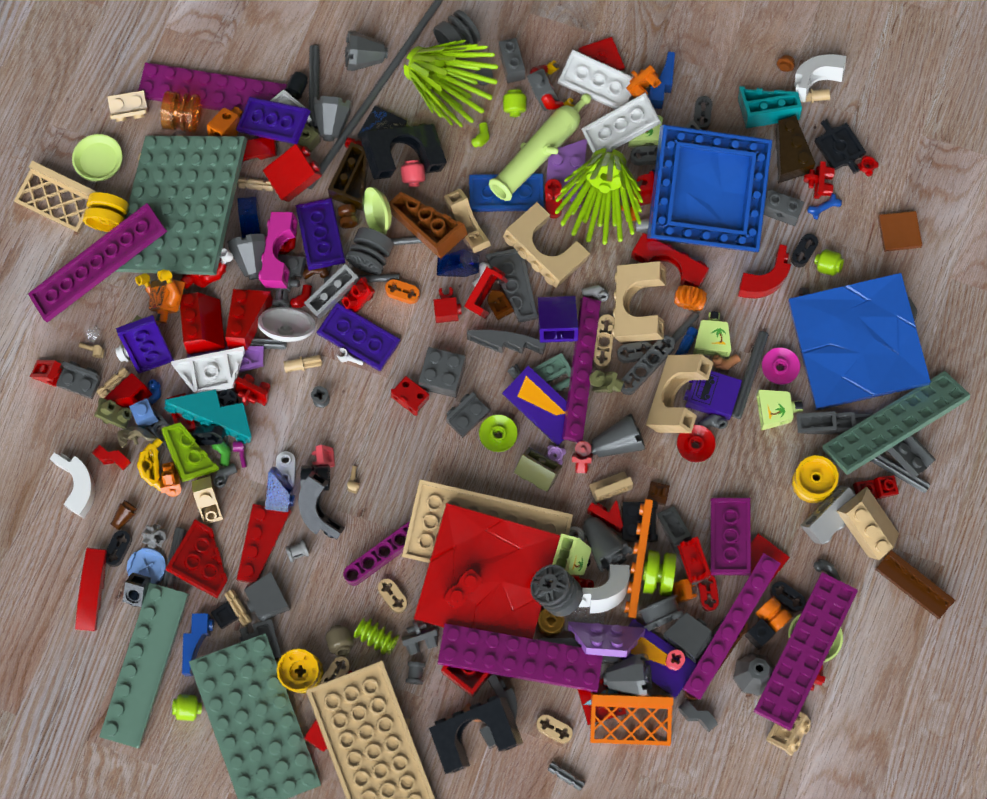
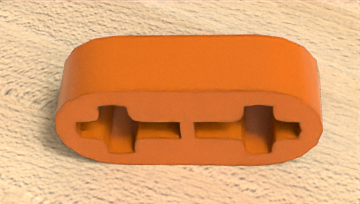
[385,279,420,304]

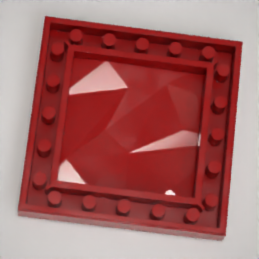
[413,503,561,639]

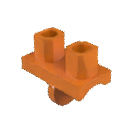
[626,65,661,99]
[160,462,182,497]

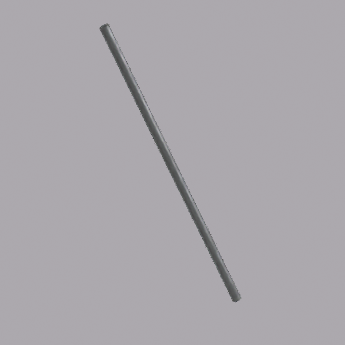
[308,0,443,190]

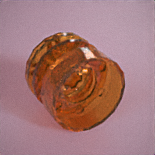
[161,91,201,133]

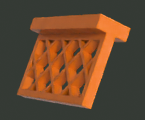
[590,693,673,746]

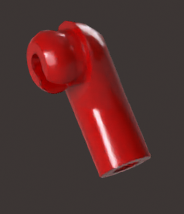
[279,232,297,255]

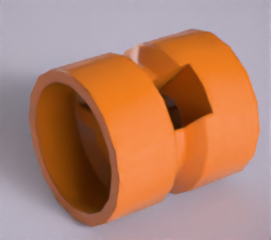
[755,596,793,633]

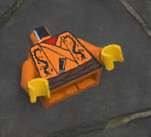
[135,270,185,324]

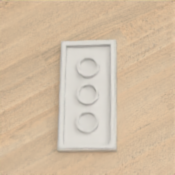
[558,50,633,109]
[581,92,661,153]

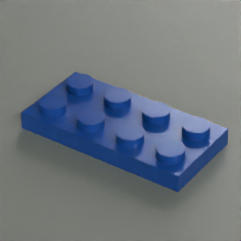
[469,173,544,212]

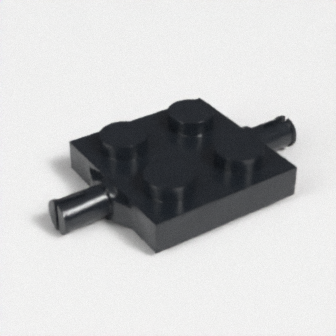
[814,119,866,174]

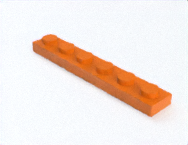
[624,499,653,619]

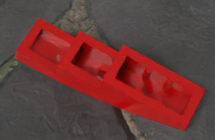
[75,547,107,631]

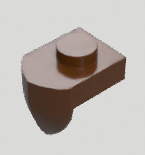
[487,290,514,320]

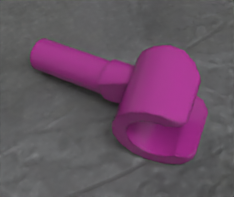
[233,441,247,468]

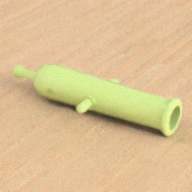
[489,94,591,201]

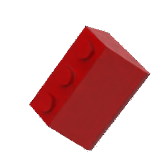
[180,292,225,354]

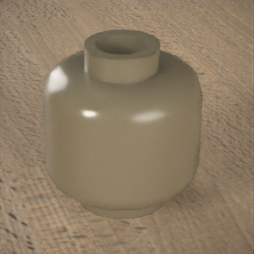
[325,625,354,656]

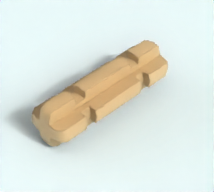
[238,177,274,191]
[96,367,130,398]
[225,589,252,626]

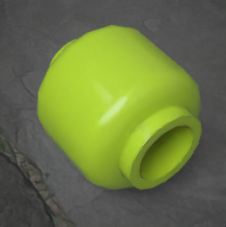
[503,89,527,117]
[814,249,844,276]
[172,694,202,721]

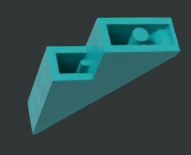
[164,389,251,444]

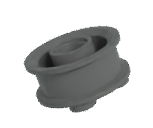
[637,594,684,631]

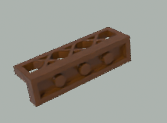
[875,550,956,620]

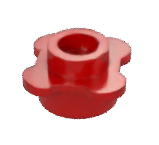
[857,155,879,176]

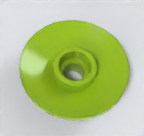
[479,415,518,452]

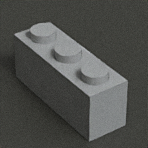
[304,264,360,319]
[800,486,855,545]

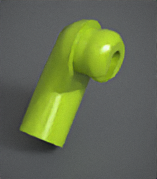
[471,122,490,148]

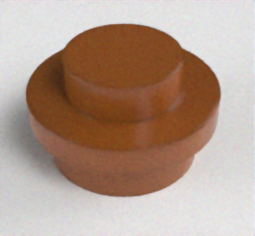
[777,55,795,72]

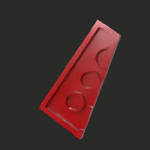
[237,504,292,583]

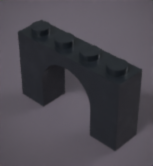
[361,123,447,180]
[429,695,524,774]

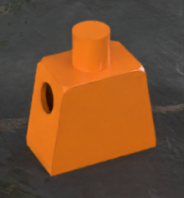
[207,107,243,136]

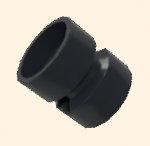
[300,465,330,491]

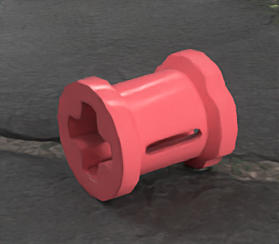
[666,650,685,671]

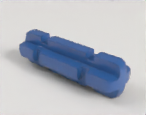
[675,326,698,355]

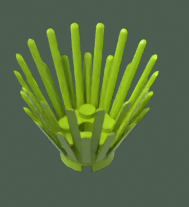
[404,40,498,127]
[555,148,643,245]

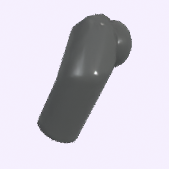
[698,414,728,429]

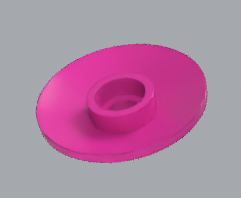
[762,348,800,385]

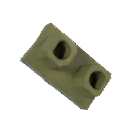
[589,370,624,393]
[94,397,132,429]

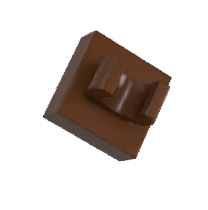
[647,481,670,506]

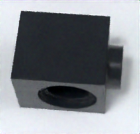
[123,572,151,607]
[745,618,776,650]

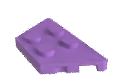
[546,139,587,207]
[568,621,645,657]

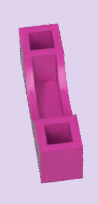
[259,212,298,288]

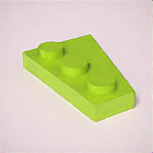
[161,422,219,482]

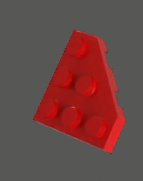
[165,519,228,598]

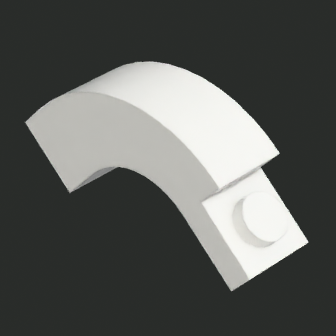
[795,54,847,102]
[50,453,95,519]
[579,564,630,613]

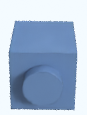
[129,398,159,428]

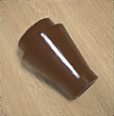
[110,500,137,530]

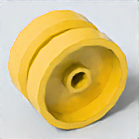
[83,192,129,232]
[792,455,839,503]

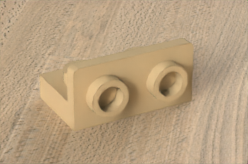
[107,90,149,122]
[589,472,633,503]
[766,712,811,756]

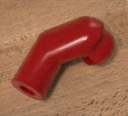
[290,285,312,309]

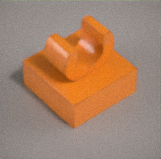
[673,579,697,603]

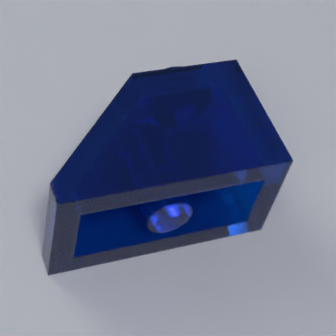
[237,196,261,238]
[437,249,480,277]
[265,466,296,512]

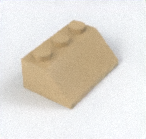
[837,487,899,560]

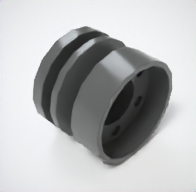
[433,10,481,59]
[346,227,394,275]
[530,564,583,617]

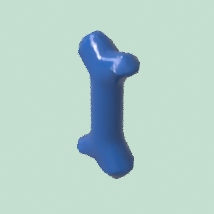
[807,193,842,220]

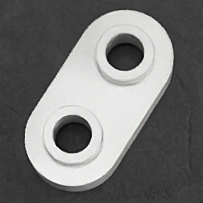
[275,451,296,491]

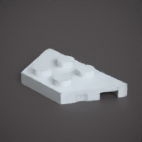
[171,346,245,394]

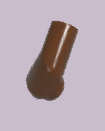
[303,267,329,280]

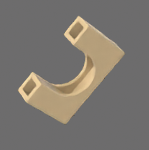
[503,202,590,288]
[612,261,666,343]
[646,354,714,433]

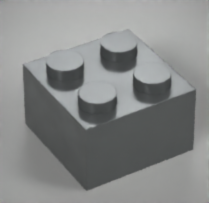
[418,347,466,398]

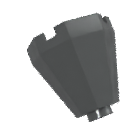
[345,31,388,71]
[313,96,352,142]
[227,233,267,280]
[733,652,774,696]
[603,653,652,696]

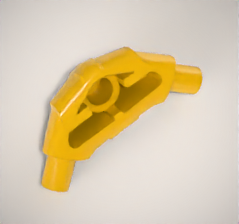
[137,438,163,491]

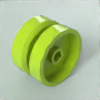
[642,550,676,597]

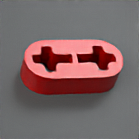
[698,575,719,612]

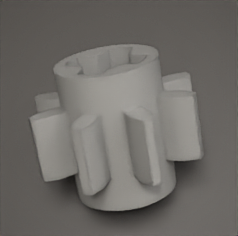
[141,524,167,549]

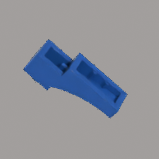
[646,52,675,109]
[182,613,214,676]

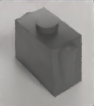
[244,572,290,621]
[663,612,714,664]

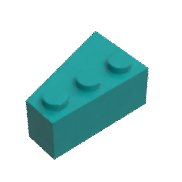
[738,86,802,129]

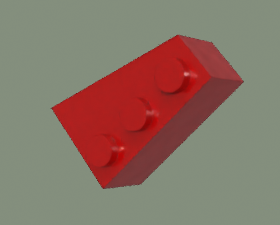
[225,289,272,350]

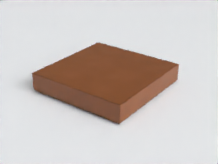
[878,211,922,252]

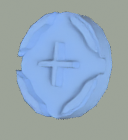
[126,548,166,584]

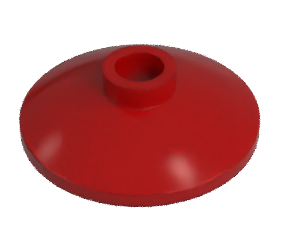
[677,425,716,463]

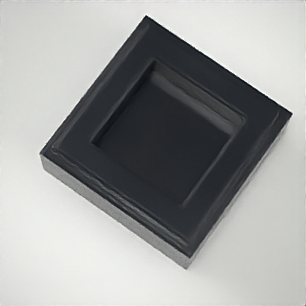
[211,602,238,630]

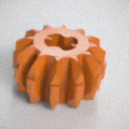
[674,285,707,311]

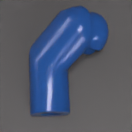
[148,379,161,405]

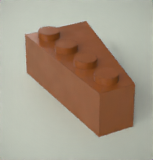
[389,192,468,259]

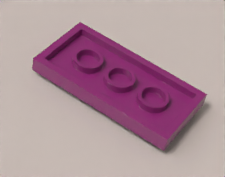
[711,498,751,575]

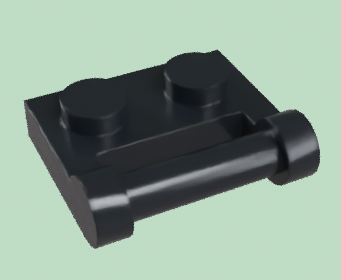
[622,501,658,542]

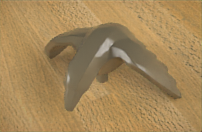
[117,426,156,448]

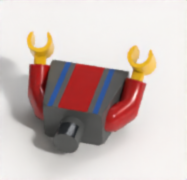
[527,60,575,111]

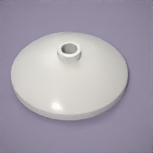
[258,307,315,342]

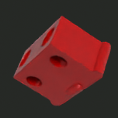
[391,376,429,416]

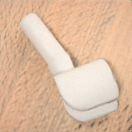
[337,348,364,366]

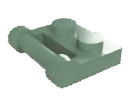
[533,353,571,392]

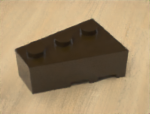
[775,115,816,183]
[328,142,368,211]

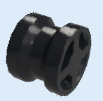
[218,389,239,407]

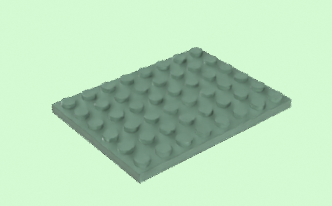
[115,136,247,275]

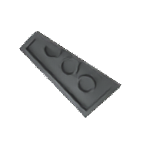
[485,249,538,323]

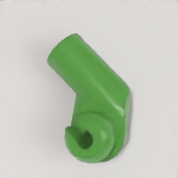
[212,440,231,466]

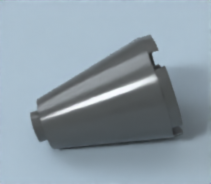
[590,414,646,458]
[583,517,633,572]

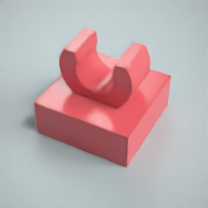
[312,445,335,468]

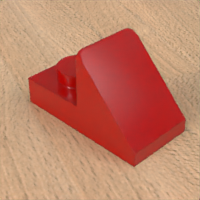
[30,360,63,387]
[587,500,623,533]

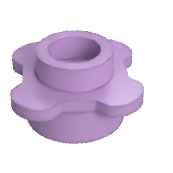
[546,445,566,465]

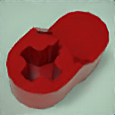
[545,179,562,219]
[91,445,131,471]

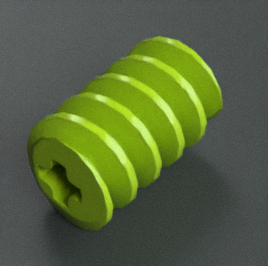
[354,617,399,655]

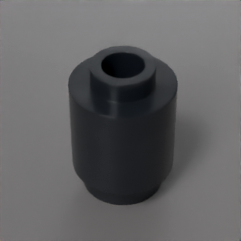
[285,72,308,99]

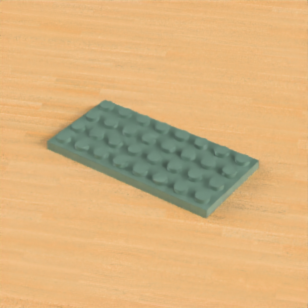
[189,633,321,799]

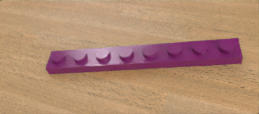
[562,296,601,443]
[683,553,781,700]

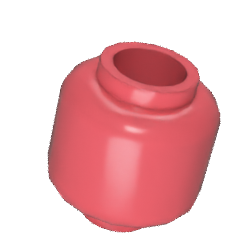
[401,160,426,187]

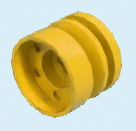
[277,649,324,694]

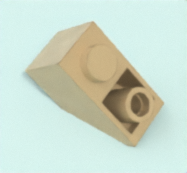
[192,476,223,525]

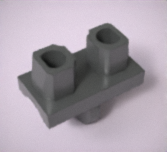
[401,620,438,655]

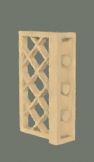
[14,161,96,233]

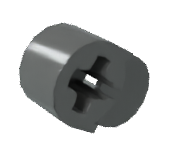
[678,700,718,732]

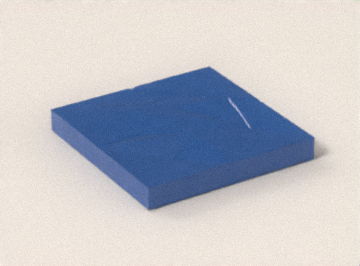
[647,125,772,253]
[788,273,931,411]

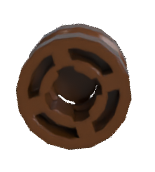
[337,204,358,229]

